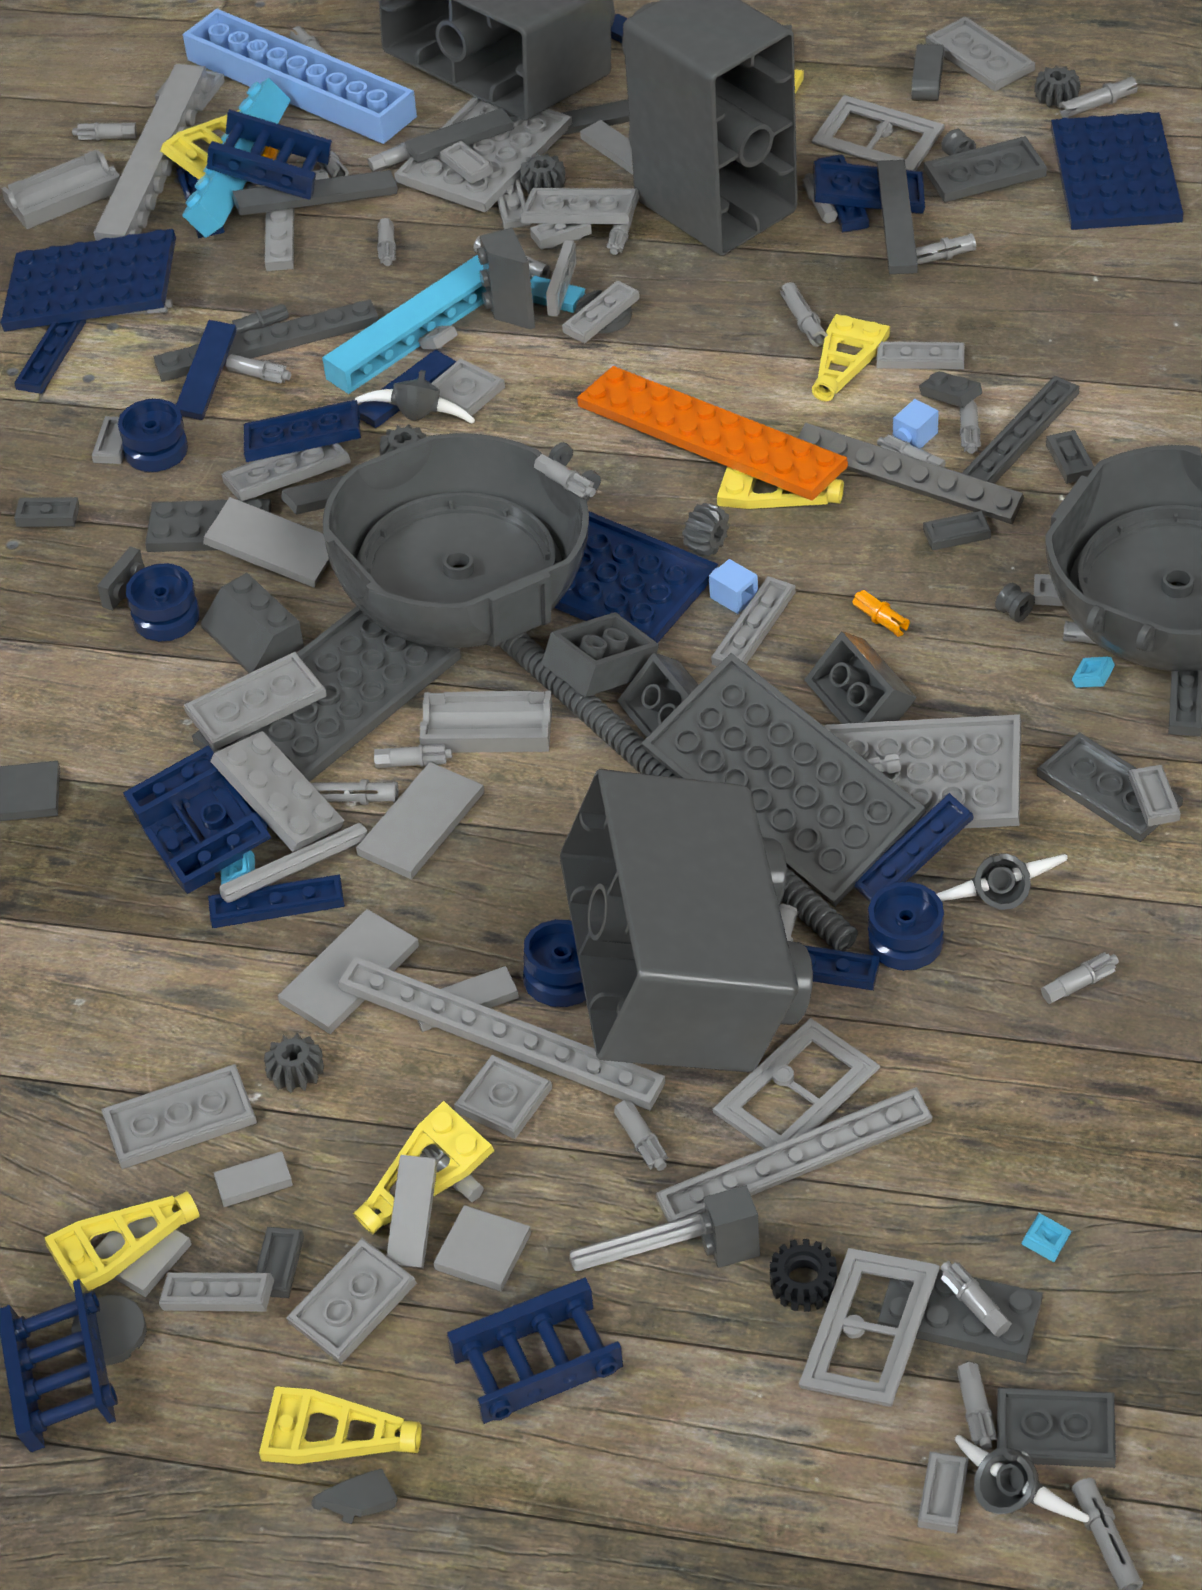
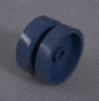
[117,399,188,472]
[126,563,200,642]
[868,882,944,971]
[523,919,586,1007]

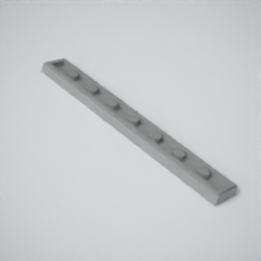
[656,1087,933,1222]

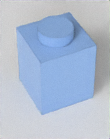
[893,399,939,449]
[709,559,758,614]

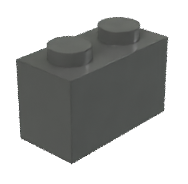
[700,1185,760,1268]

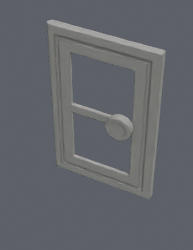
[812,95,945,171]
[713,1018,880,1149]
[798,1248,940,1407]

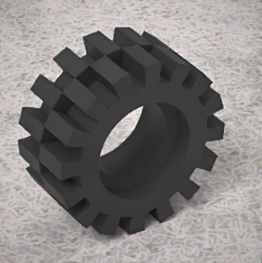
[770,1239,837,1312]

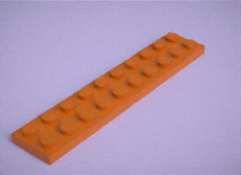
[577,366,848,501]

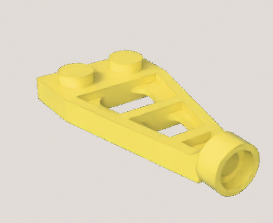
[160,110,240,179]
[812,314,890,401]
[717,467,844,509]
[353,1101,494,1235]
[44,1191,199,1293]
[259,1386,422,1464]

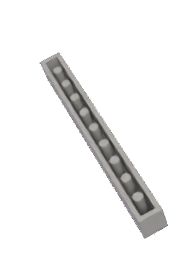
[94,64,211,240]

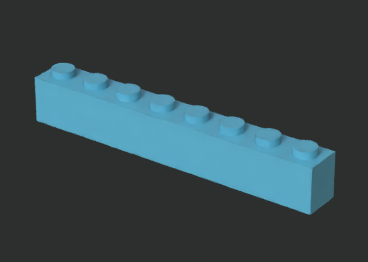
[182,77,291,238]
[322,255,486,394]

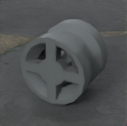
[941,129,976,155]
[995,583,1035,622]

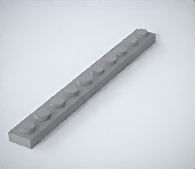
[338,956,665,1111]

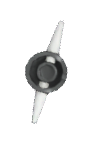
[355,370,475,424]
[937,853,1068,910]
[955,1435,1090,1523]

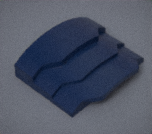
[123,745,271,894]

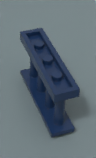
[206,109,332,200]
[447,1277,623,1424]
[0,1279,118,1453]

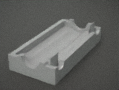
[1,149,121,229]
[419,691,553,753]

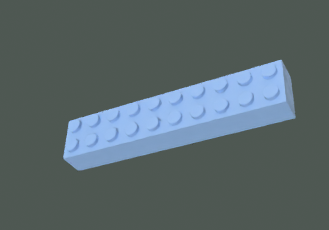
[183,9,417,144]

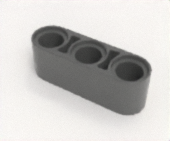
[911,44,944,100]

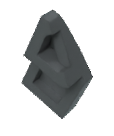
[311,1468,398,1524]

